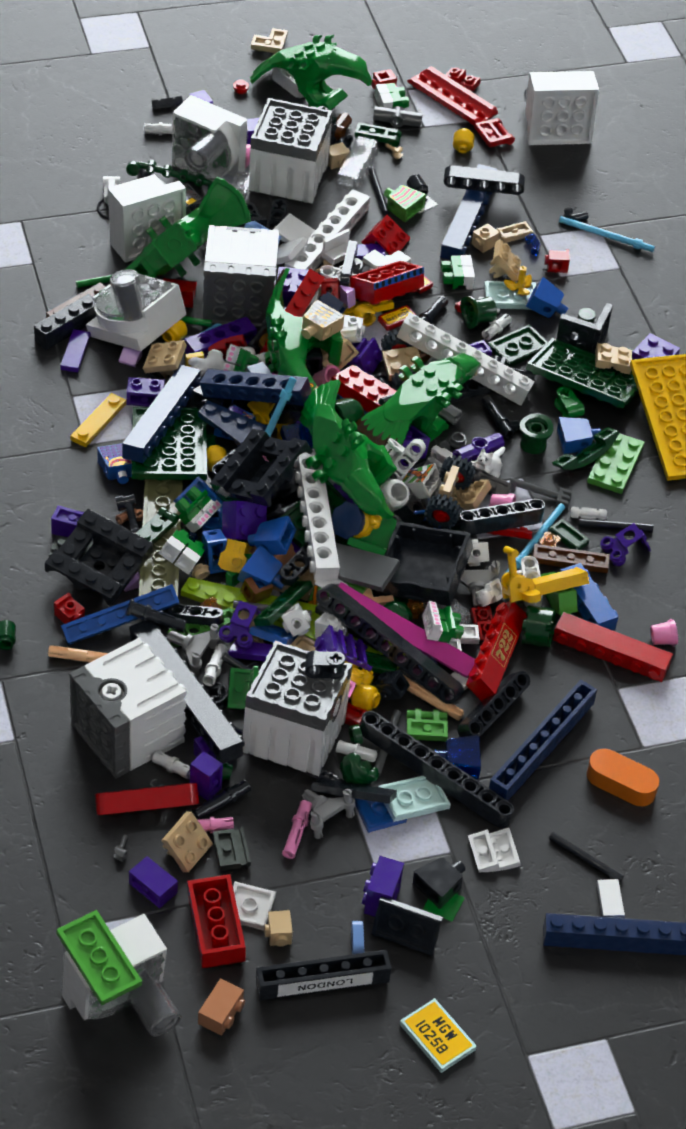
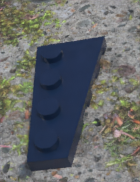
[198,401,267,446]

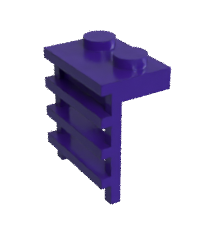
[346,338,383,375]
[314,625,372,671]

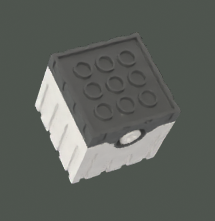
[249,98,332,204]
[202,225,279,329]
[69,638,187,779]
[243,641,353,776]

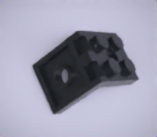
[557,303,613,354]

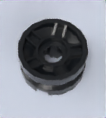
[203,681,228,710]

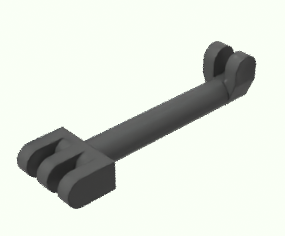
[509,477,572,508]

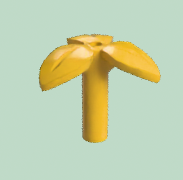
[504,266,532,295]

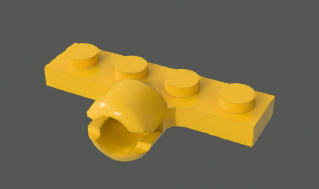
[343,300,394,327]

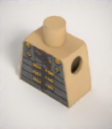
[302,299,345,341]

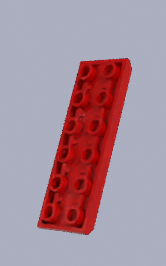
[407,66,498,126]

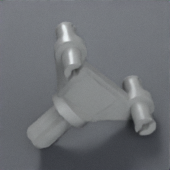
[460,560,500,607]
[167,624,220,676]
[302,789,356,839]

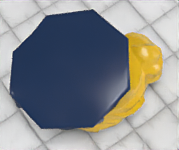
[331,501,382,540]

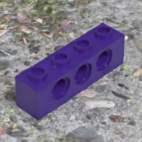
[184,316,257,359]

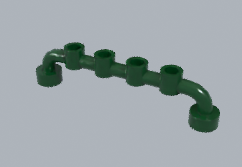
[126,160,213,191]

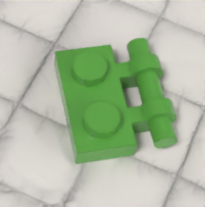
[406,708,448,742]

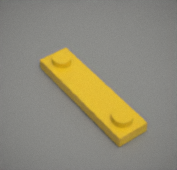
[70,393,127,447]

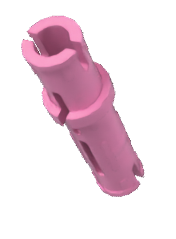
[282,800,312,859]

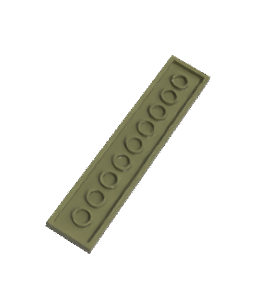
[138,479,183,597]

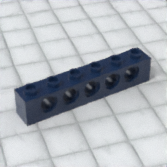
[199,369,312,406]

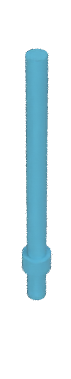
[559,216,655,252]
[265,377,297,437]
[505,503,565,573]

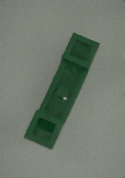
[552,427,619,470]

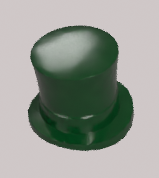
[460,296,497,329]
[519,414,554,454]

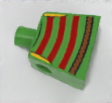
[384,185,426,222]

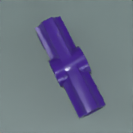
[452,433,505,462]

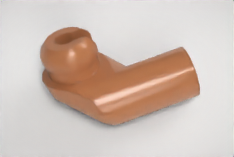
[115,509,143,524]

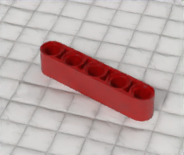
[95,783,199,815]

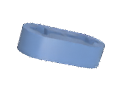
[351,921,364,954]

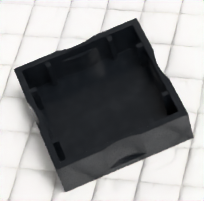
[376,521,473,606]

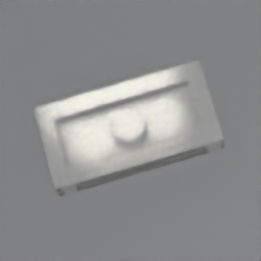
[232,171,249,200]

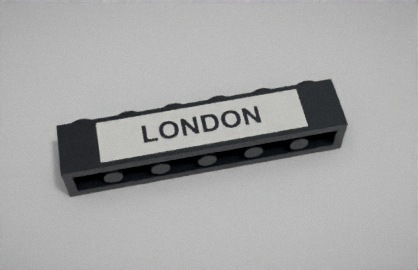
[255,950,391,1001]

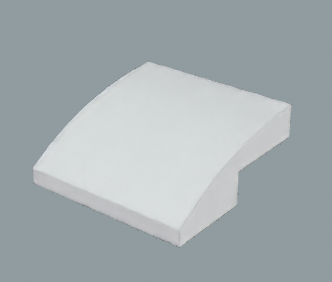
[468,827,521,872]

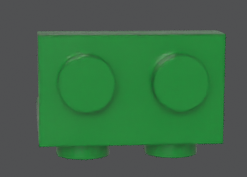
[347,517,397,555]
[227,665,259,710]

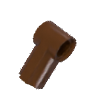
[335,112,352,140]

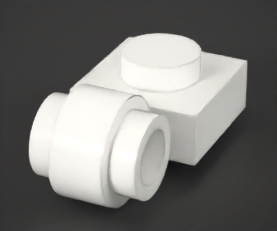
[476,578,503,607]

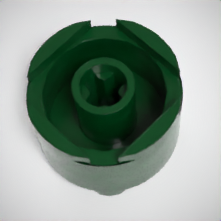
[522,605,556,647]

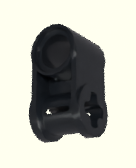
[305,651,345,679]

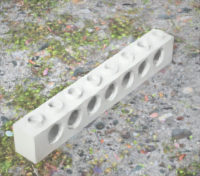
[284,189,370,270]
[397,313,535,406]
[294,449,340,580]

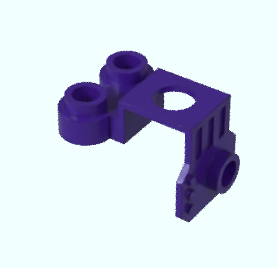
[600,523,651,566]
[219,600,261,650]

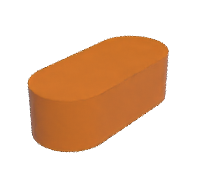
[587,749,659,806]

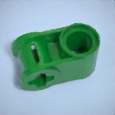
[554,386,585,418]

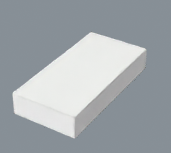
[597,879,625,918]

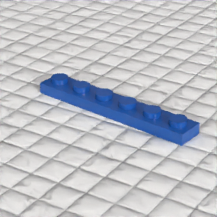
[61,584,179,645]

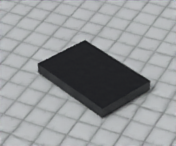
[371,896,443,956]

